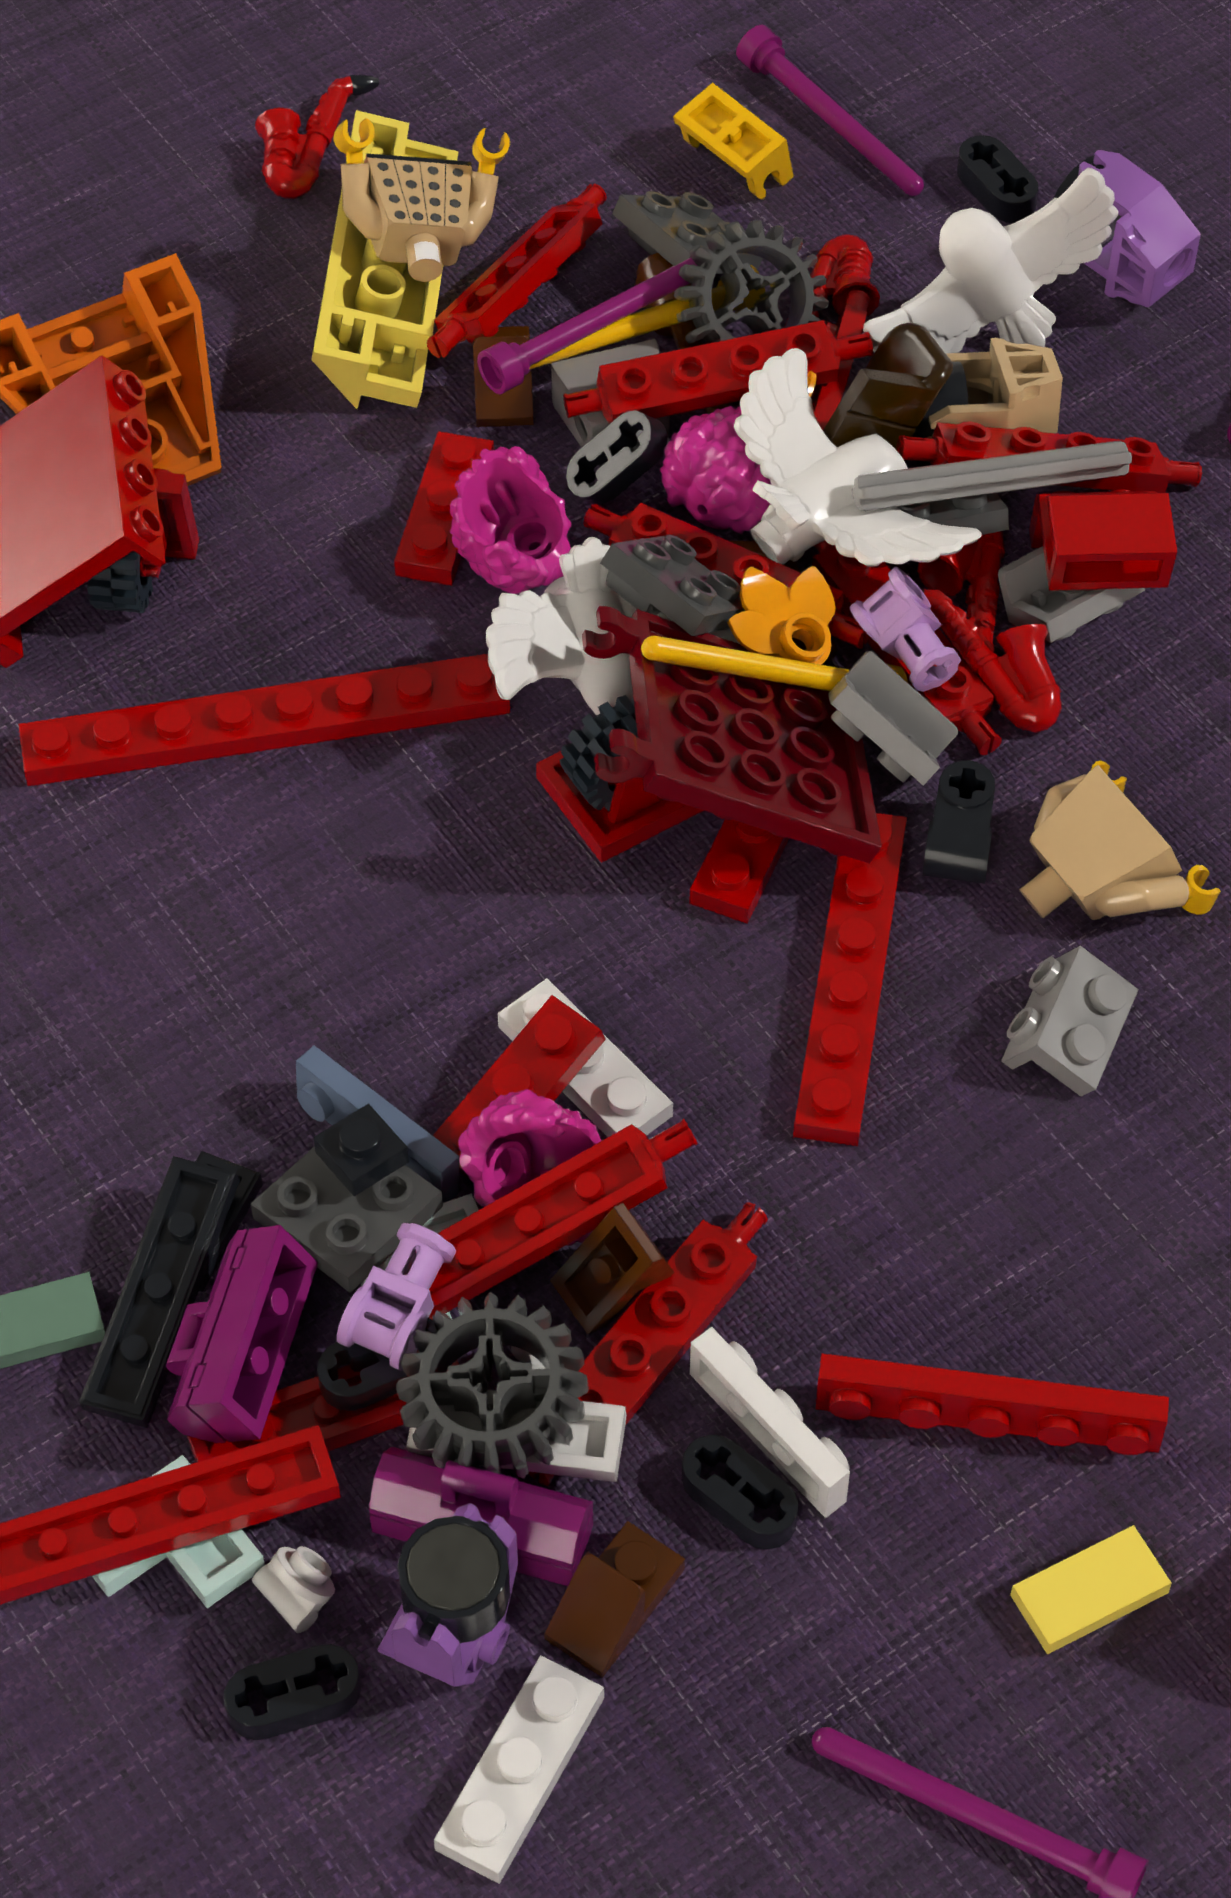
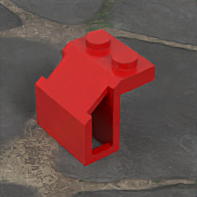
[1029,489,1177,591]

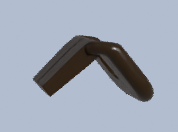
[823,323,953,449]

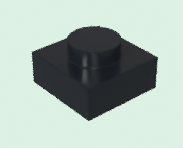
[313,1103,409,1197]

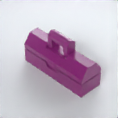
[166,1225,318,1443]
[369,1447,593,1586]

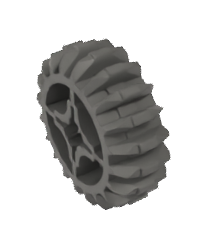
[674,220,829,344]
[397,1292,589,1479]

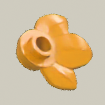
[727,566,836,665]

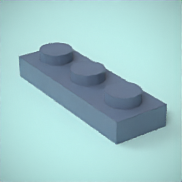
[296,1045,460,1203]

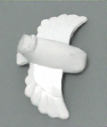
[863,168,1119,353]
[734,348,982,567]
[486,537,740,715]

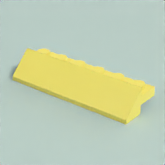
[311,110,458,409]

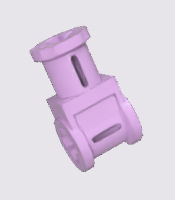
[850,566,961,692]
[337,1223,457,1371]

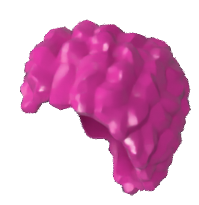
[660,406,771,534]
[450,446,572,594]
[458,1089,601,1246]

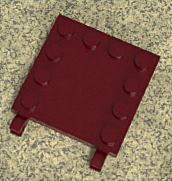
[582,606,882,864]

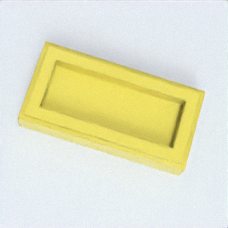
[1010,1525,1172,1655]

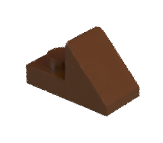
[473,326,534,427]
[550,1203,674,1335]
[544,1521,685,1678]

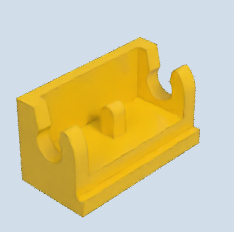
[673,82,794,199]

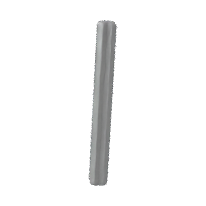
[852,441,1132,511]

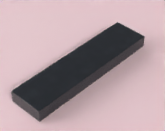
[79,1156,240,1428]

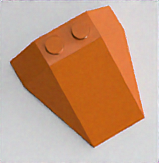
[0,253,222,486]

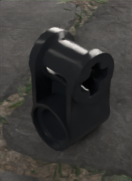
[923,760,995,884]

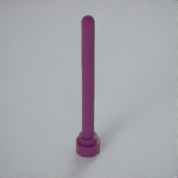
[736,25,924,196]
[477,257,697,394]
[812,1727,1149,1898]

